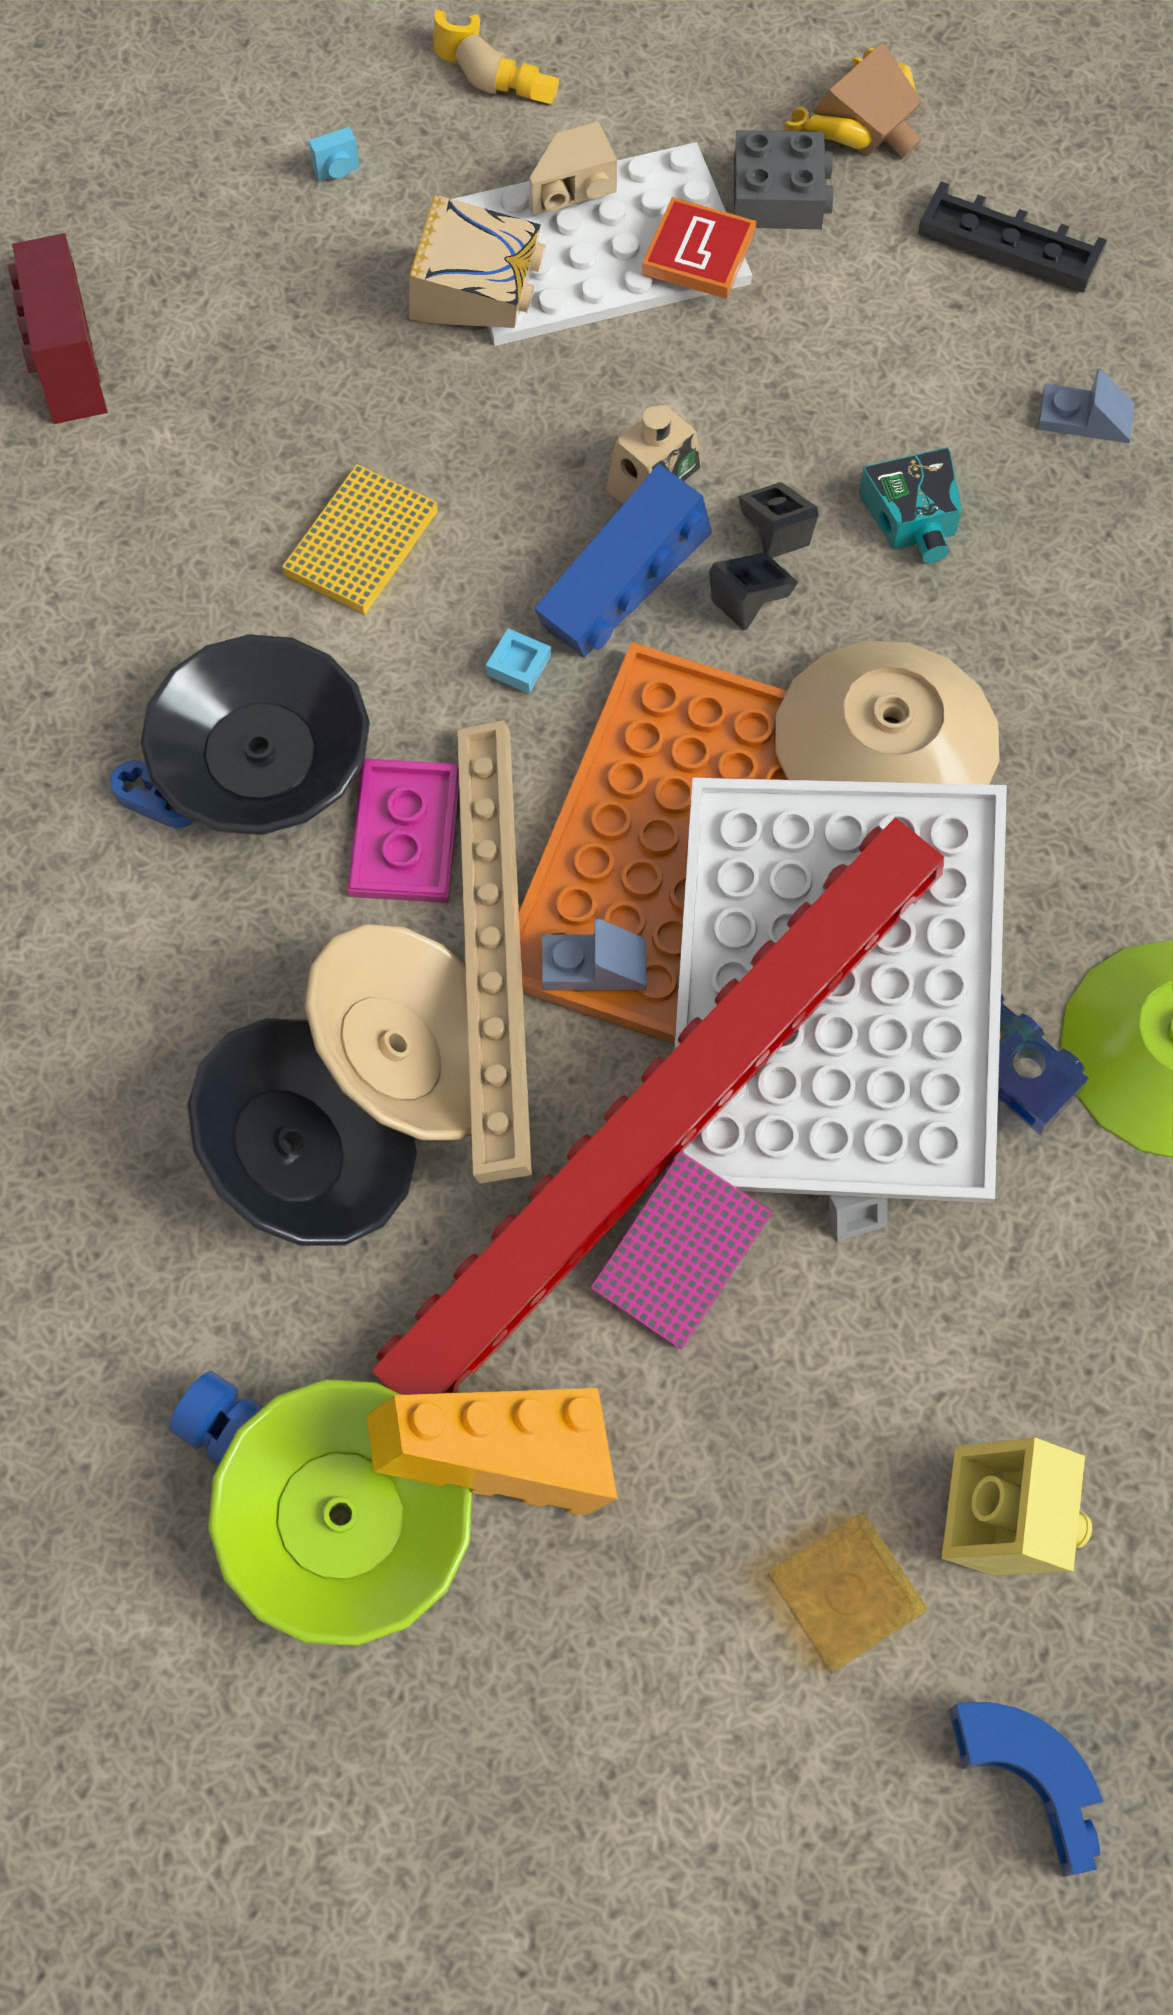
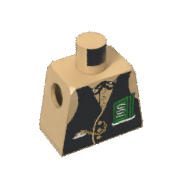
[606,405,701,504]

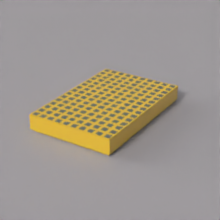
[282,464,438,615]

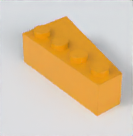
[366,1388,618,1515]

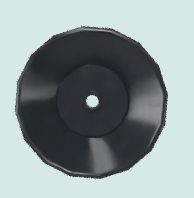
[140,634,370,835]
[187,1018,417,1246]

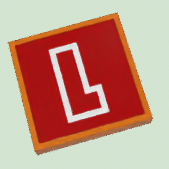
[642,197,756,299]

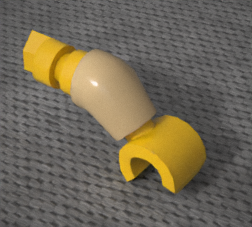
[433,9,560,104]

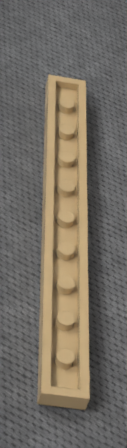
[457,720,532,1184]

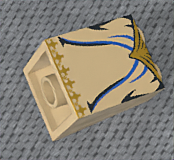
[409,194,546,328]

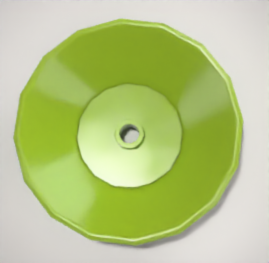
[1060,940,1173,1158]
[208,1379,472,1646]

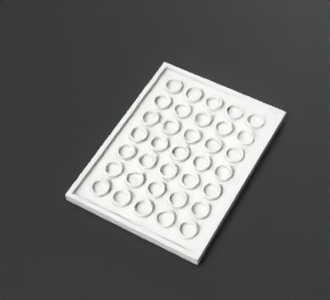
[666,778,1007,1203]

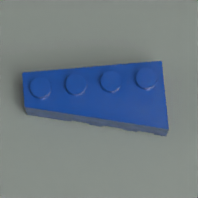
[534,463,712,658]

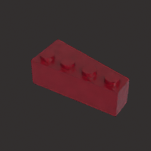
[7,233,108,424]

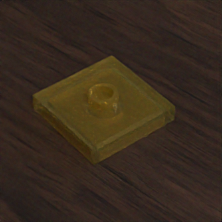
[768,1511,928,1674]

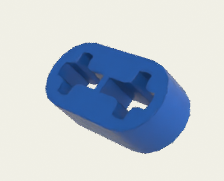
[110,760,194,828]

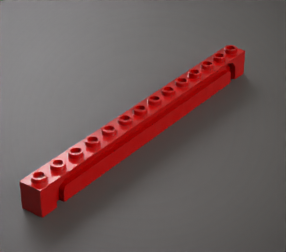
[371,817,944,1395]

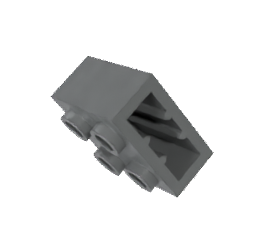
[734,130,833,230]

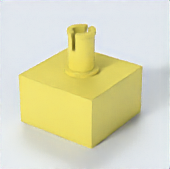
[941,1437,1092,1575]

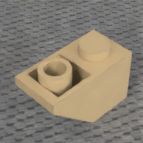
[529,121,617,216]

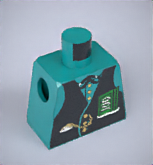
[859,447,961,563]

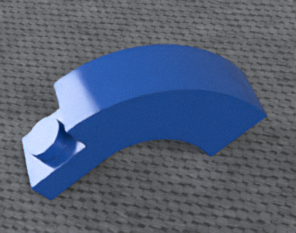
[948,1702,1103,1877]

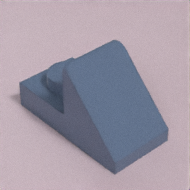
[1038,369,1135,443]
[542,919,646,990]

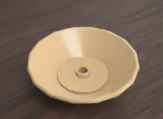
[775,641,999,785]
[305,924,472,1140]

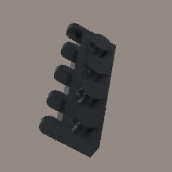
[918,181,1107,293]

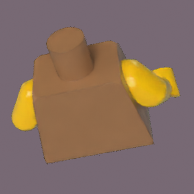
[784,42,922,159]

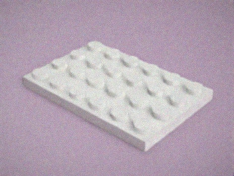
[453,142,752,346]

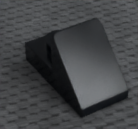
[738,482,819,558]
[709,552,798,630]

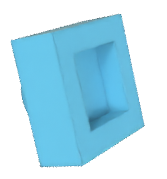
[308,127,359,182]
[486,628,551,694]

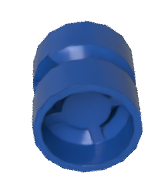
[168,1370,264,1465]

